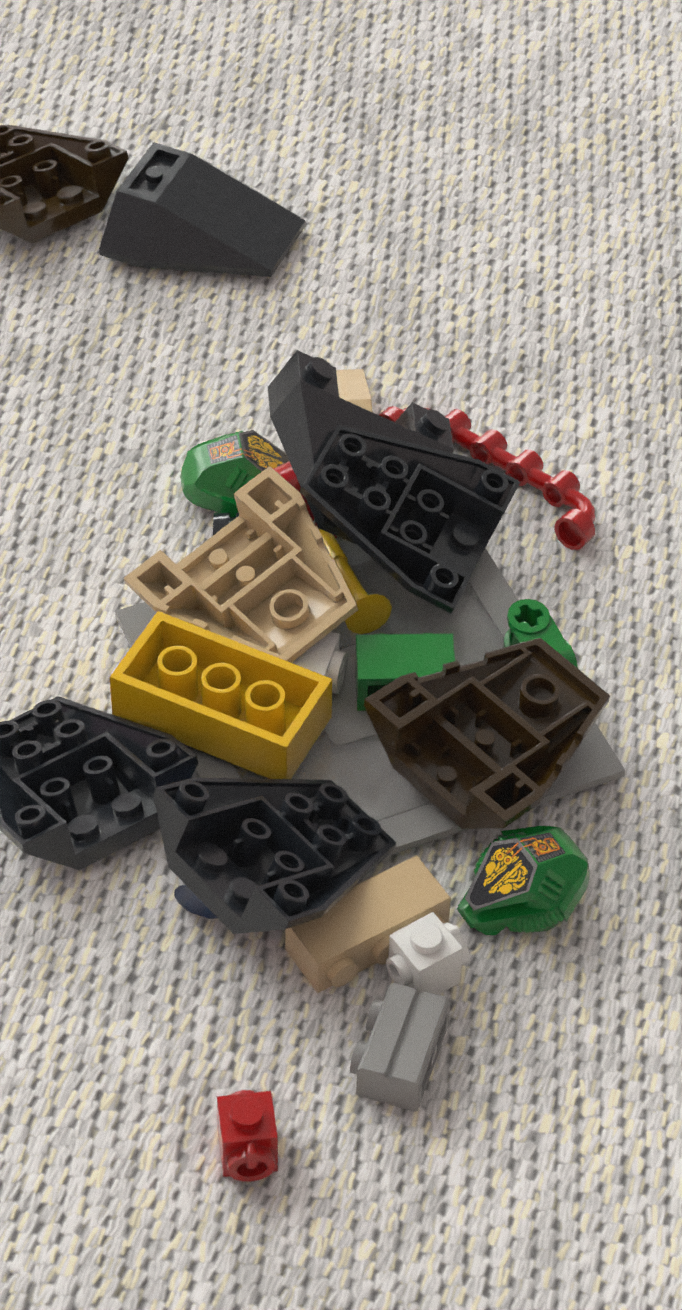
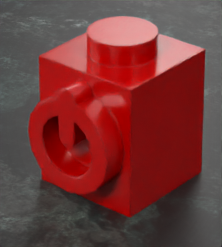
[217,1090,278,1182]

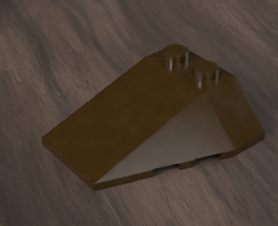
[364,638,610,829]

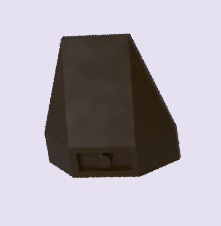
[0,124,129,244]

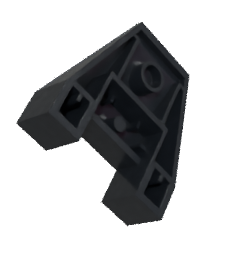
[268,350,454,544]

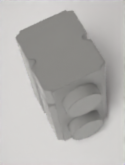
[350,982,451,1112]

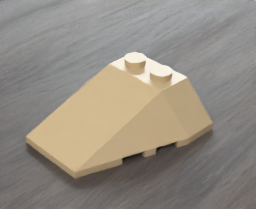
[124,466,358,663]

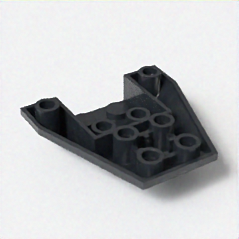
[99,142,306,277]
[300,424,520,614]
[0,696,199,870]
[153,778,396,934]

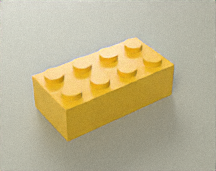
[110,611,332,779]

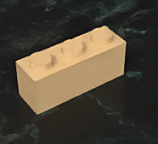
[285,855,451,993]

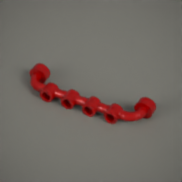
[379,406,595,550]

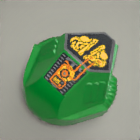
[180,430,289,517]
[457,826,590,936]

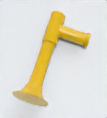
[319,529,392,634]

